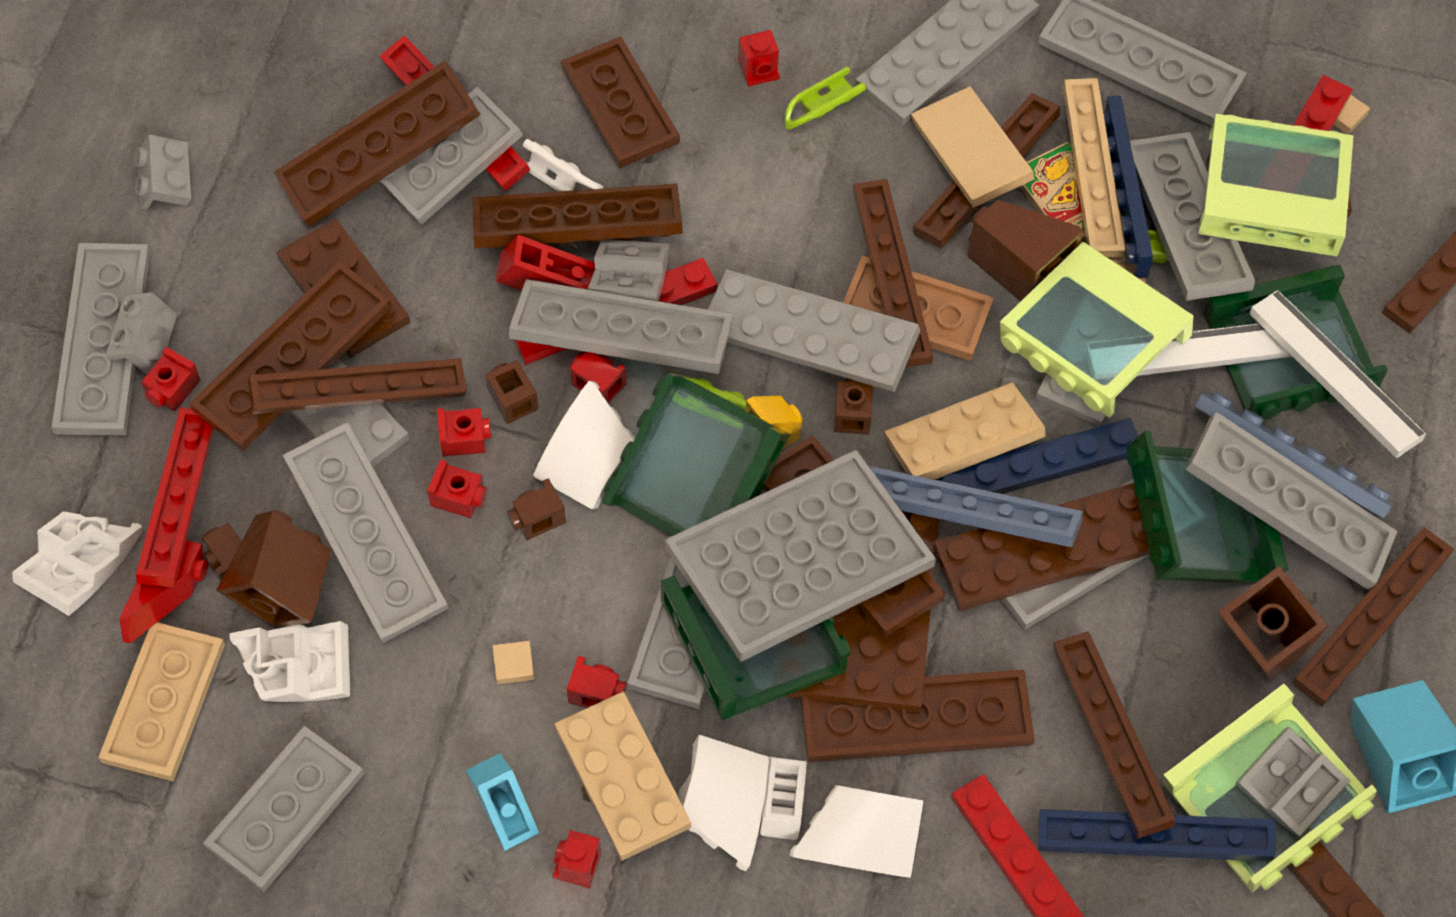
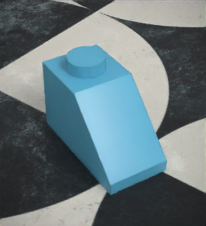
[465,753,539,851]

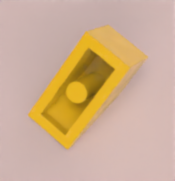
[746,396,803,449]

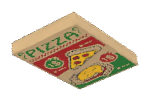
[1019,142,1122,244]

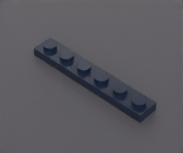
[1103,96,1153,278]
[935,418,1138,494]
[1038,809,1276,862]

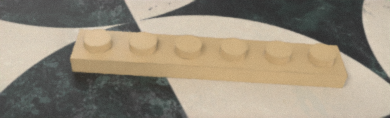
[1063,78,1125,258]

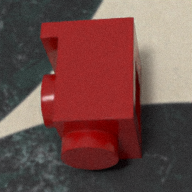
[738,30,780,87]
[141,347,201,412]
[570,352,627,404]
[437,408,491,457]
[427,459,487,518]
[567,656,627,708]
[552,830,601,889]

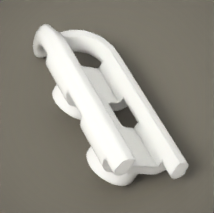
[523,139,603,192]

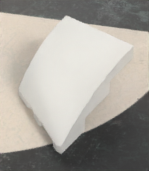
[533,381,635,509]
[12,512,142,616]
[230,621,350,702]
[678,735,769,871]
[790,785,923,878]

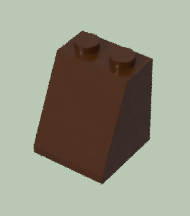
[967,200,1084,302]
[216,510,331,629]
[1218,566,1328,682]

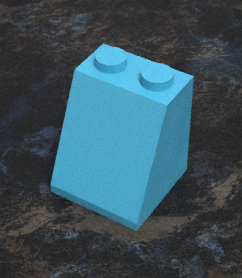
[1351,680,1456,814]

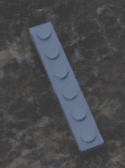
[1194,391,1395,519]
[870,466,1082,547]

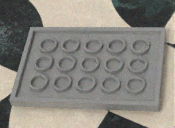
[665,450,936,662]

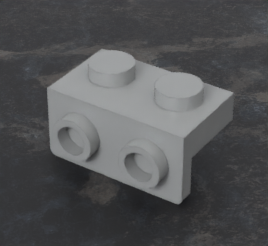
[133,135,191,209]
[106,292,177,374]

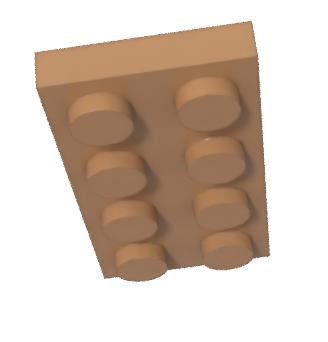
[843,255,994,361]

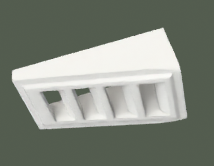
[760,757,807,840]

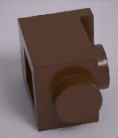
[485,360,539,424]
[834,378,873,435]
[507,478,566,540]
[202,522,242,582]

